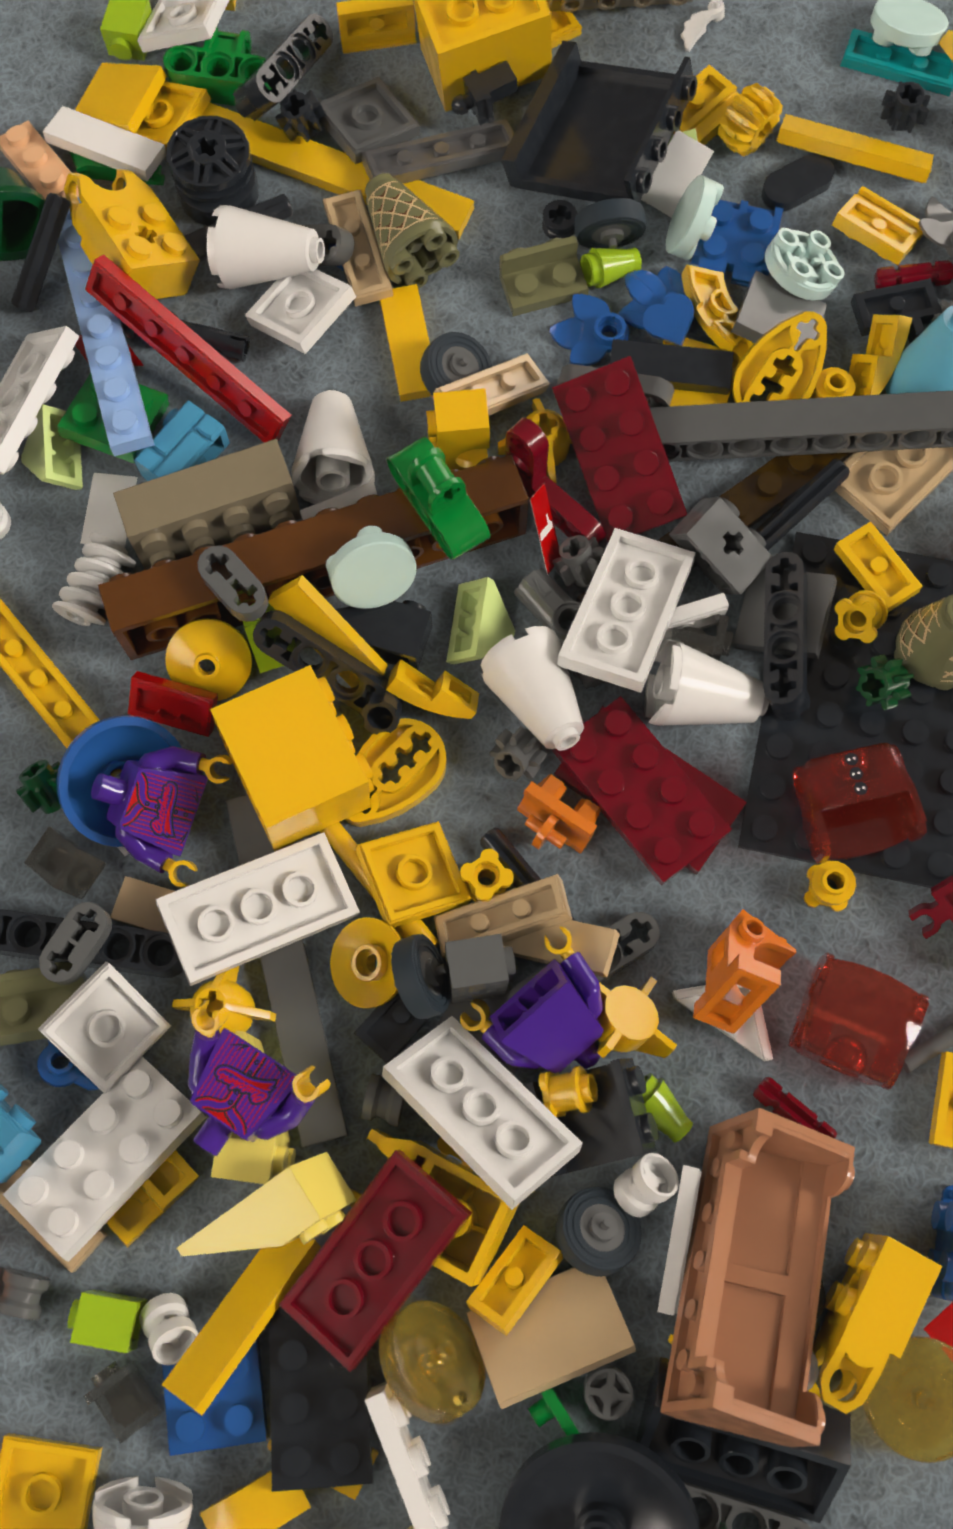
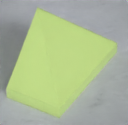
[21,404,83,490]
[446,577,515,664]

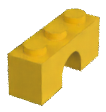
[426,388,490,470]

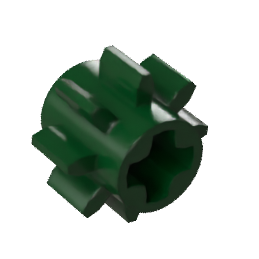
[855,654,914,710]
[16,760,61,814]

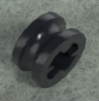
[542,200,577,239]

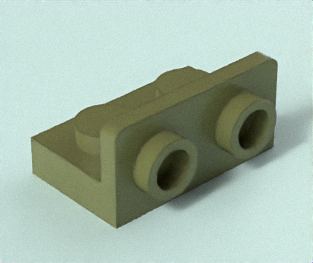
[499,236,589,316]
[0,961,88,1046]

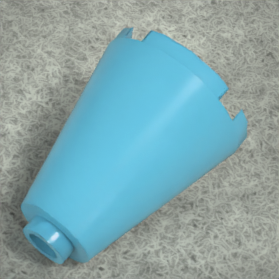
[885,306,953,394]

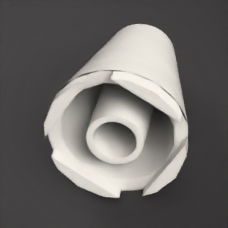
[207,205,325,289]
[291,390,375,504]
[480,626,584,751]
[644,639,769,726]
[91,1476,193,1529]

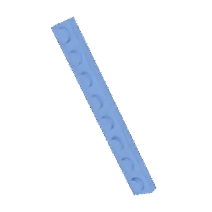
[58,197,154,457]

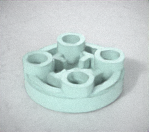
[870,0,948,56]
[666,175,724,261]
[765,228,845,300]
[326,526,416,609]

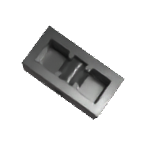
[669,497,773,595]
[445,934,516,1004]

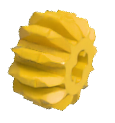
[717,82,783,157]

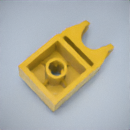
[64,169,200,299]
[350,1129,520,1287]
[808,1233,942,1414]

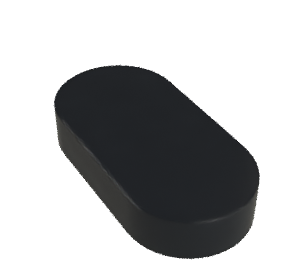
[761,153,835,212]

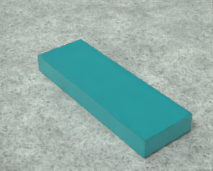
[840,28,953,96]

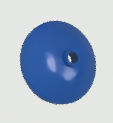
[57,715,182,847]

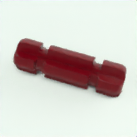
[874,260,953,289]
[753,1077,837,1139]

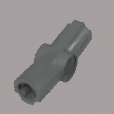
[514,568,606,689]

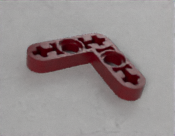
[505,417,606,544]

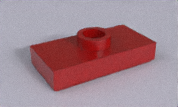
[128,671,218,737]

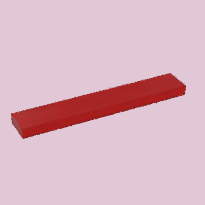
[85,254,292,443]

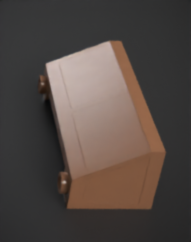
[660,1108,855,1447]

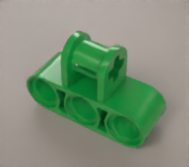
[163,27,271,106]
[386,436,491,560]

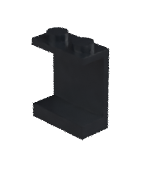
[523,1058,659,1177]

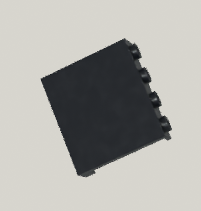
[501,40,697,202]

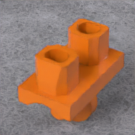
[517,774,601,854]

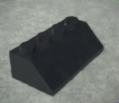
[636,1357,851,1523]

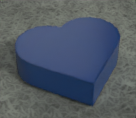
[642,294,695,346]

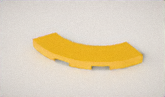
[681,264,793,383]

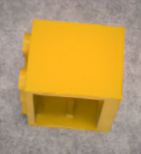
[414,0,552,112]
[210,665,374,852]

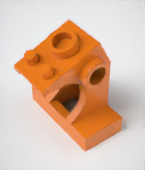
[693,909,796,1034]

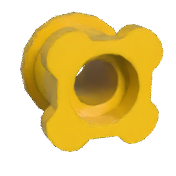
[809,367,855,399]
[834,590,888,643]
[460,849,514,902]
[804,861,856,912]
[539,1066,598,1117]

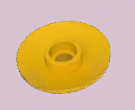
[165,618,252,701]
[330,917,401,1008]

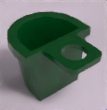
[0,167,45,261]

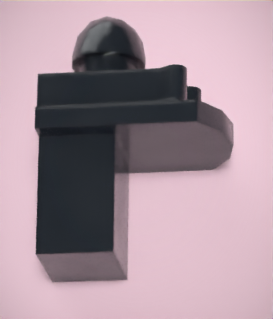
[451,60,518,125]

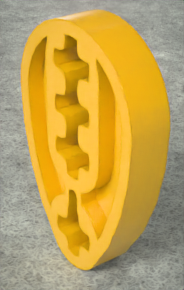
[732,311,827,403]
[345,718,447,827]

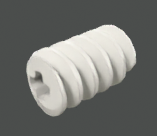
[52,532,136,626]

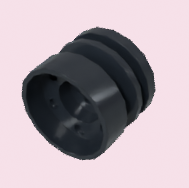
[166,116,258,226]

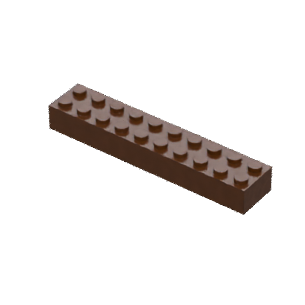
[98,454,529,661]

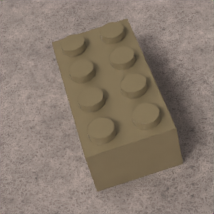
[113,439,302,570]

